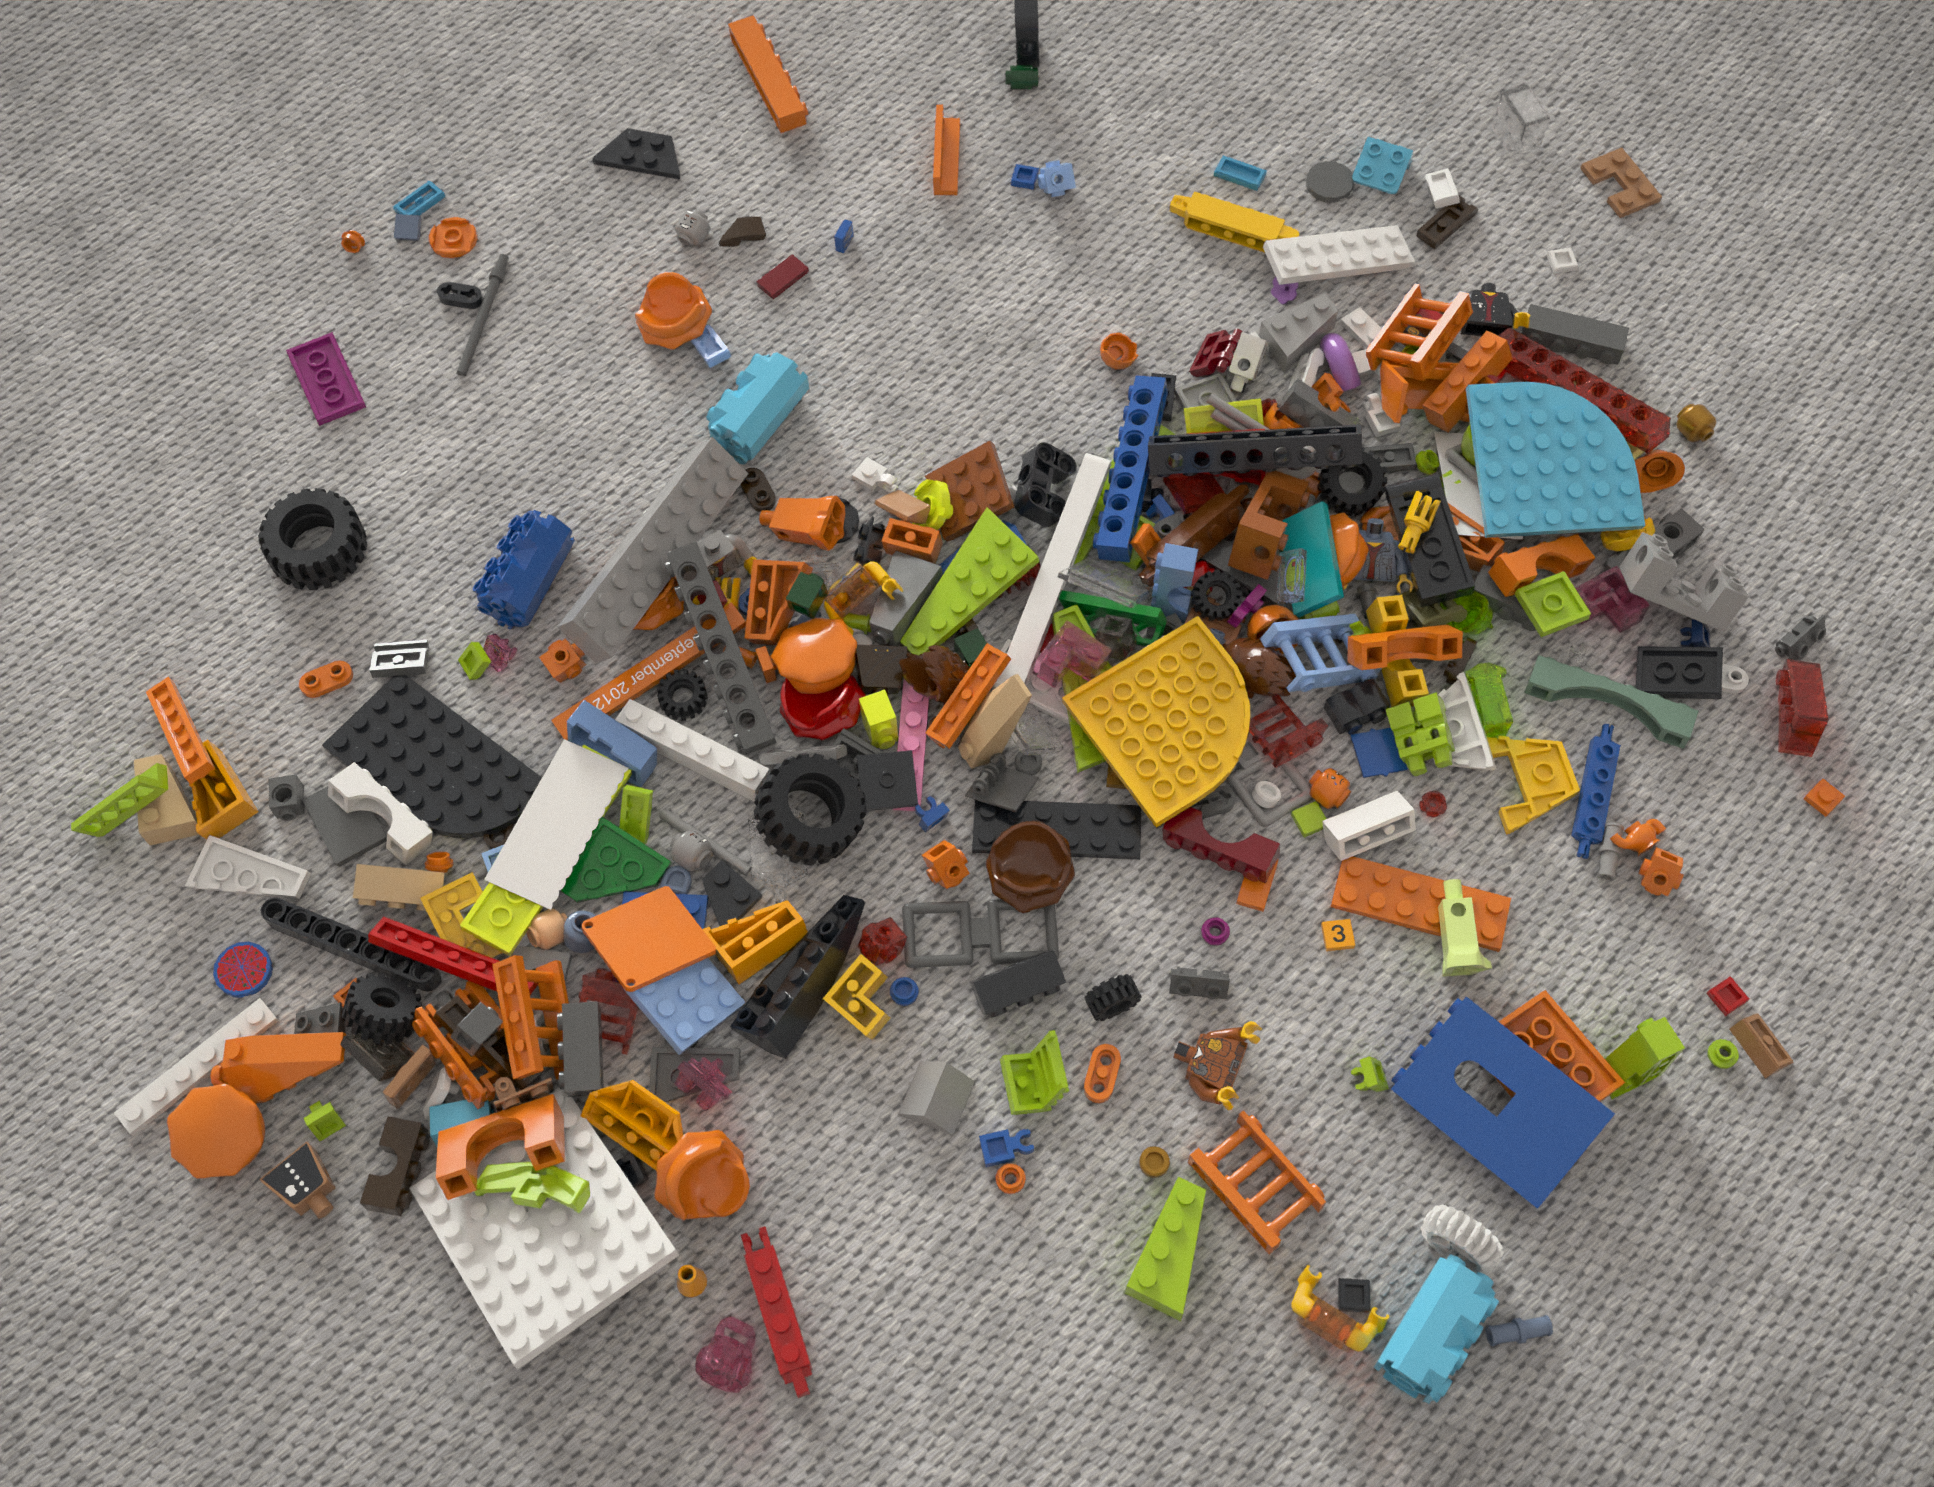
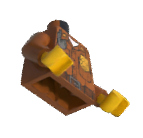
[1173,1021,1262,1110]

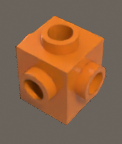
[539,638,587,683]
[922,840,970,889]
[1638,847,1684,896]

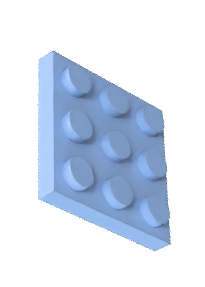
[623,958,746,1055]

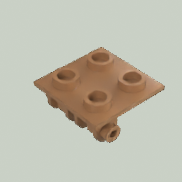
[494,1077,554,1112]

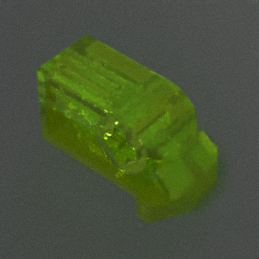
[1465,663,1513,738]

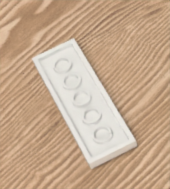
[1263,225,1415,285]

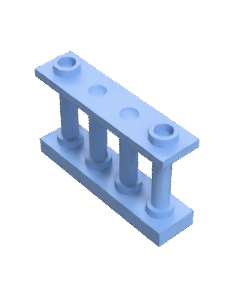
[1260,614,1382,692]

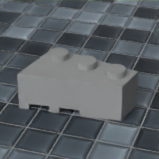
[1259,293,1338,374]

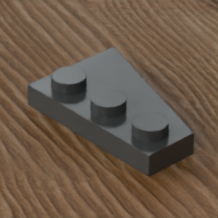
[649,1047,741,1103]

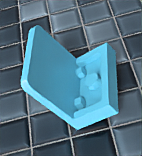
[1352,137,1413,194]

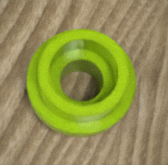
[1415,450,1440,475]
[1707,1039,1739,1069]

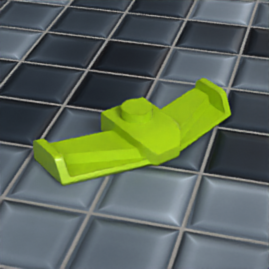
[474,1162,590,1213]

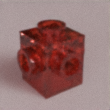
[857,917,907,966]

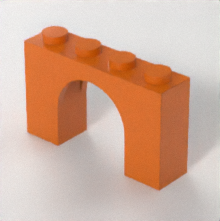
[436,1094,565,1200]

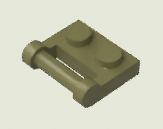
[1399,588,1468,628]

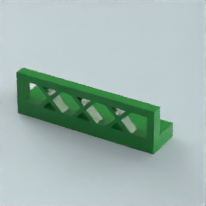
[1059,590,1167,647]

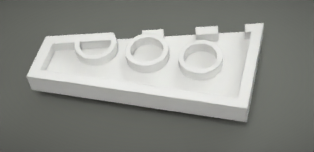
[185,835,311,899]

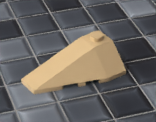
[958,674,1032,769]

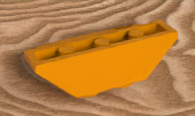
[580,1080,684,1171]

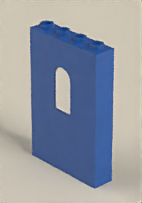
[1391,997,1615,1209]

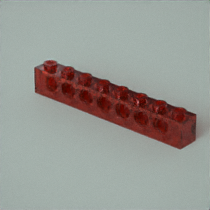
[1499,327,1671,454]

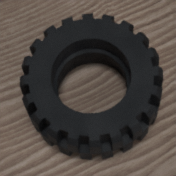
[258,488,367,590]
[754,753,867,866]

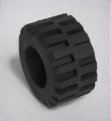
[1317,447,1388,516]

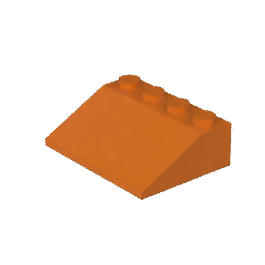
[1494,990,1625,1102]

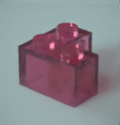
[1575,566,1650,633]
[1032,620,1112,688]

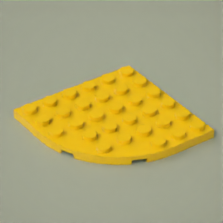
[1062,616,1250,828]

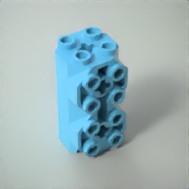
[706,352,809,465]
[1374,1254,1499,1404]

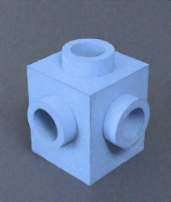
[1037,160,1076,197]

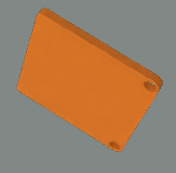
[582,886,716,992]

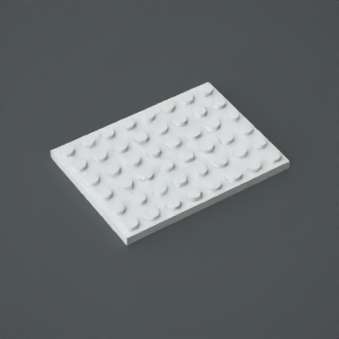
[410,1087,679,1370]

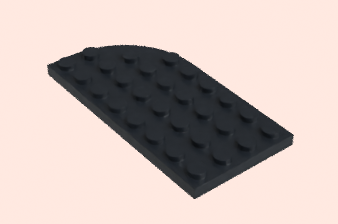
[322,675,542,838]

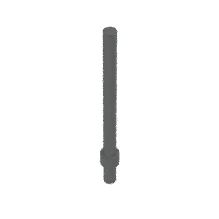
[456,254,509,376]

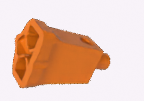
[759,495,845,551]

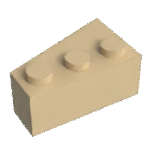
[134,754,199,845]
[353,864,445,911]

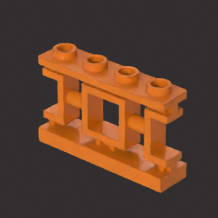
[412,981,504,1109]

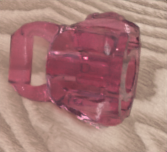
[695,1316,756,1393]

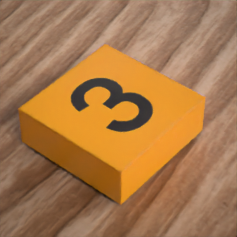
[1321,919,1355,951]

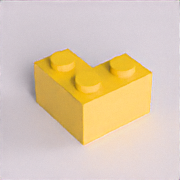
[823,954,891,1040]

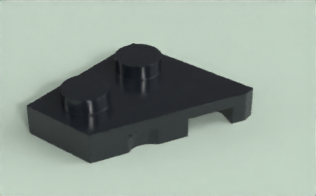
[702,860,762,926]

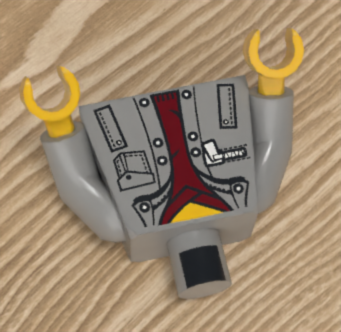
[683,530,758,605]

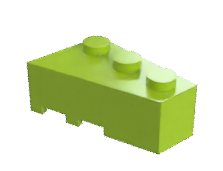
[1605,1017,1685,1100]

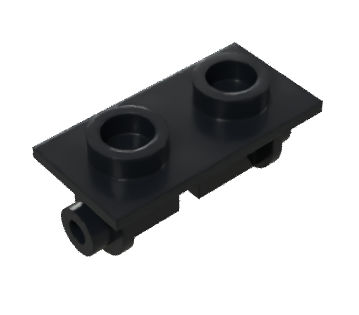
[853,516,886,571]

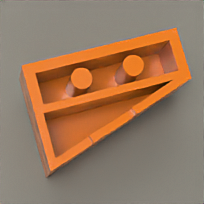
[1448,503,1505,572]

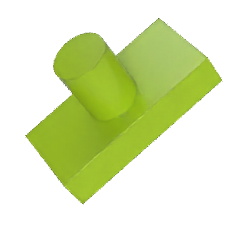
[619,785,653,844]

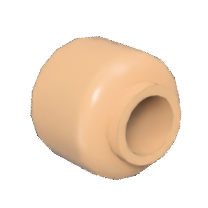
[526,908,568,950]

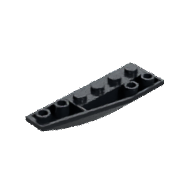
[730,895,865,1059]

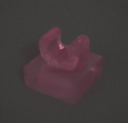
[483,633,517,672]

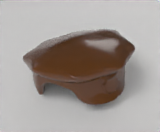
[986,821,1075,913]

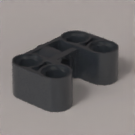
[1014,0,1040,68]
[1014,442,1077,527]

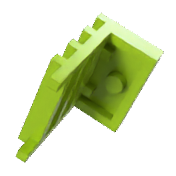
[1000,1030,1069,1115]

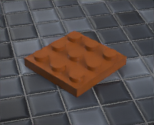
[925,441,1015,541]

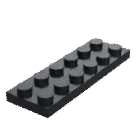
[972,800,1141,860]

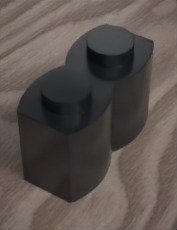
[1324,679,1390,735]

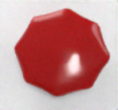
[779,675,866,740]

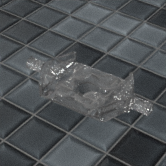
[748,808,808,904]

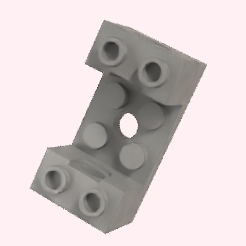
[1619,532,1749,631]

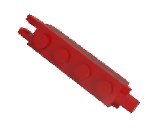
[741,1226,813,1399]

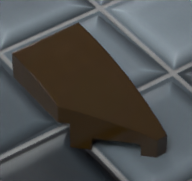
[719,217,766,247]

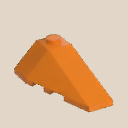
[222,1032,346,1104]

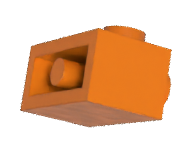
[881,518,943,564]

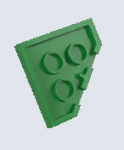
[559,817,672,903]

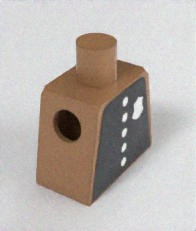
[260,1142,336,1219]

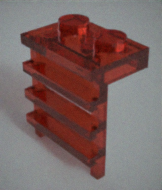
[1249,694,1328,768]
[578,968,638,1055]

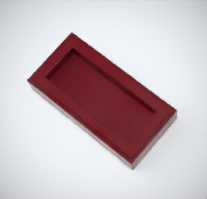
[756,254,809,300]

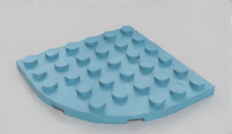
[1466,382,1645,538]

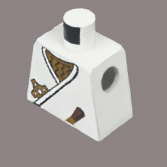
[1229,332,1270,393]

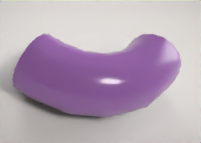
[1320,333,1361,391]

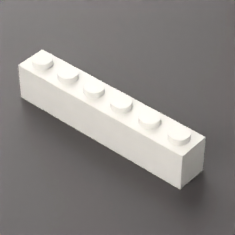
[615,699,770,802]

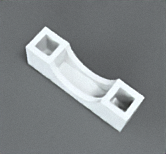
[328,762,433,865]

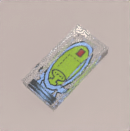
[1276,548,1307,606]

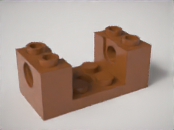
[1228,470,1310,580]

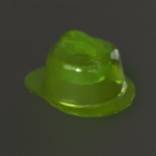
[1440,591,1494,635]

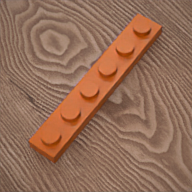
[146,676,214,784]

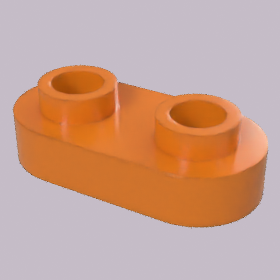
[299,661,353,698]
[1084,1044,1121,1103]

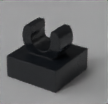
[1141,479,1164,513]

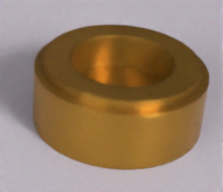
[1139,1146,1170,1178]

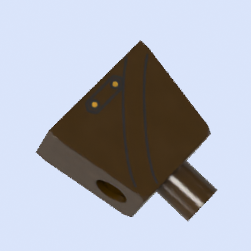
[855,645,907,696]

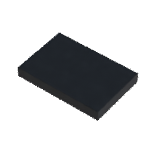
[1636,646,1723,699]

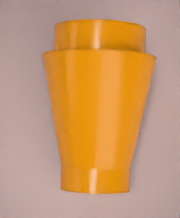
[677,1265,707,1297]

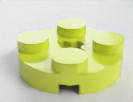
[913,480,953,530]

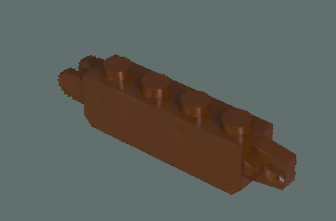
[1138,484,1253,587]

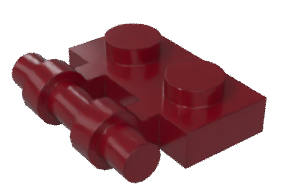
[1189,329,1243,377]

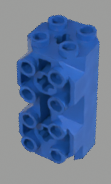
[473,510,575,630]

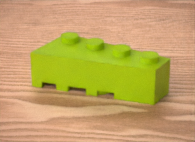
[1125,1176,1206,1321]

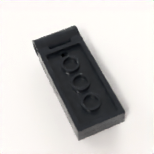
[1385,473,1475,607]

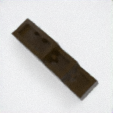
[433,995,544,1090]

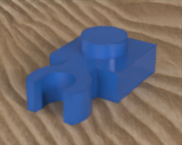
[979,1129,1034,1167]

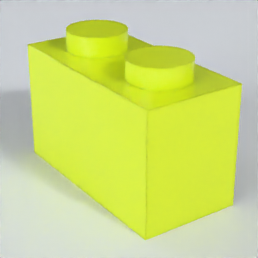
[859,690,898,749]

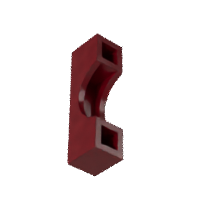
[1162,807,1280,884]

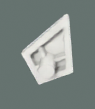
[423,1067,460,1121]

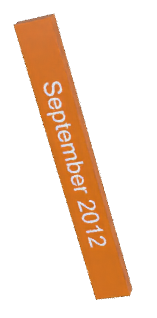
[551,602,746,741]

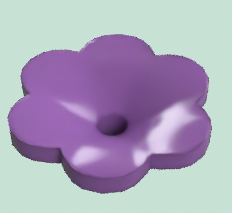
[1271,277,1298,304]

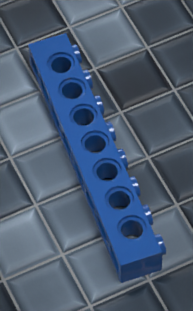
[1093,375,1168,562]

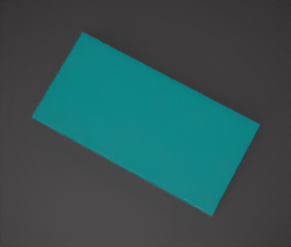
[1282,501,1344,618]

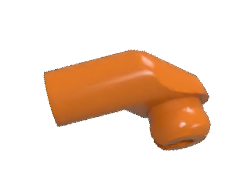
[1360,506,1390,531]

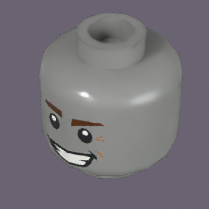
[675,210,711,247]
[670,830,713,872]

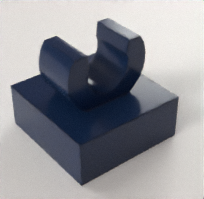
[1680,619,1710,647]

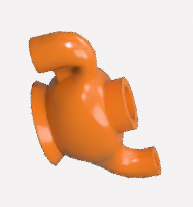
[1610,819,1666,856]

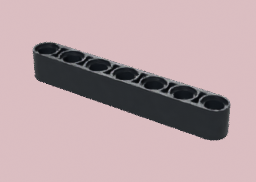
[261,898,441,992]

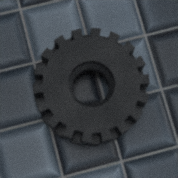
[342,973,422,1045]

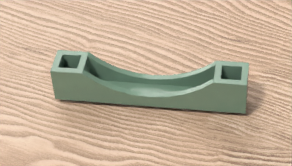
[1524,655,1699,749]

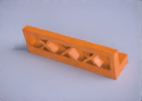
[933,105,960,195]
[925,643,1011,749]

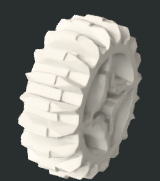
[1420,1205,1504,1276]

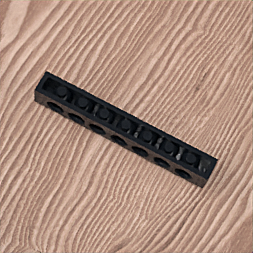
[1148,425,1363,477]

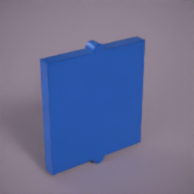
[1350,727,1408,778]

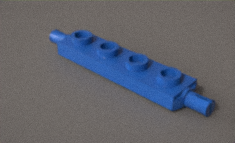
[1571,724,1621,859]

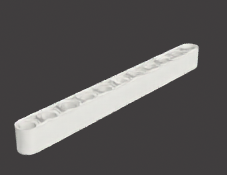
[993,453,1111,690]

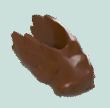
[1222,638,1296,699]
[899,645,970,705]

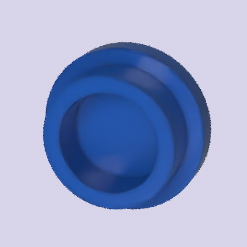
[890,977,919,1006]

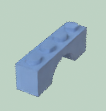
[1151,543,1198,624]

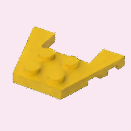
[1487,736,1580,834]

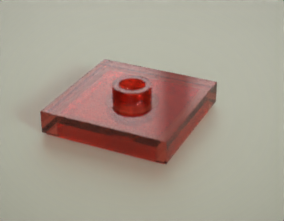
[1163,473,1225,514]

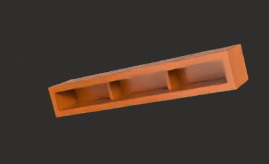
[728,15,808,133]

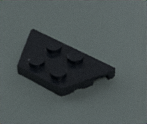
[592,128,680,180]

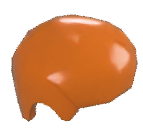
[1100,332,1138,370]

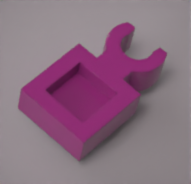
[1227,584,1267,628]

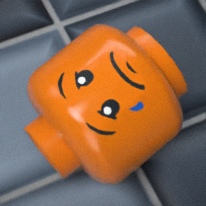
[1308,768,1351,809]

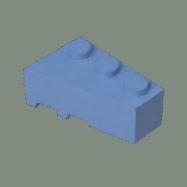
[567,700,657,787]

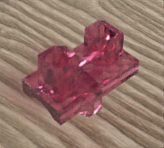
[675,1057,732,1111]

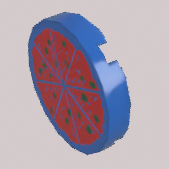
[213,942,273,998]

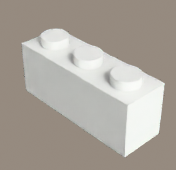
[1322,791,1416,861]

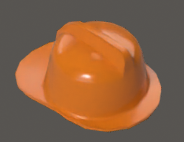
[1634,449,1685,493]

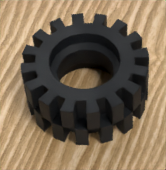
[1191,570,1242,621]
[657,669,708,721]
[1084,974,1142,1021]

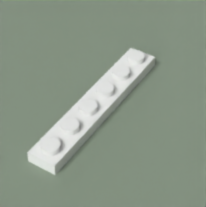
[114,998,279,1136]

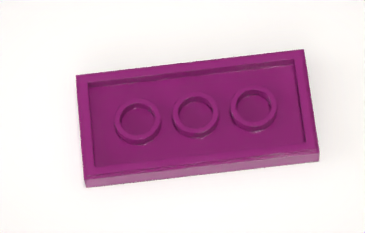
[286,332,366,426]

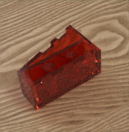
[1776,659,1829,757]

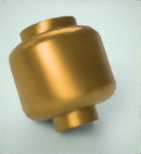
[1676,404,1716,442]

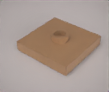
[383,1045,436,1109]

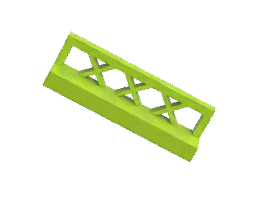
[71,763,168,837]

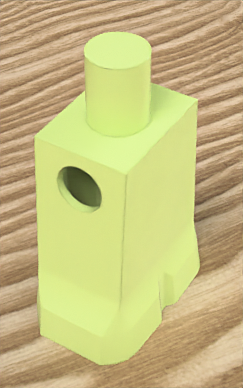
[1438,879,1492,976]

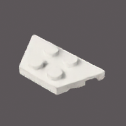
[1433,672,1497,770]

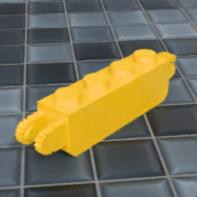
[1169,191,1300,253]

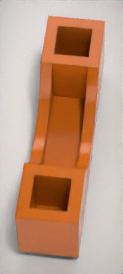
[1422,331,1512,433]
[1488,534,1595,597]
[1348,624,1463,670]

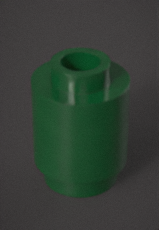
[1005,65,1038,90]

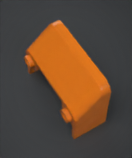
[1380,359,1494,423]

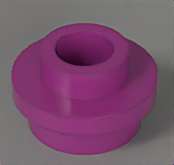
[1201,917,1230,946]

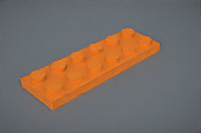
[1330,856,1511,952]

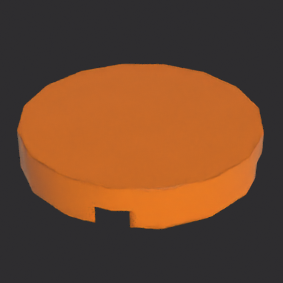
[429,217,478,258]

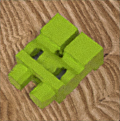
[1385,692,1455,776]

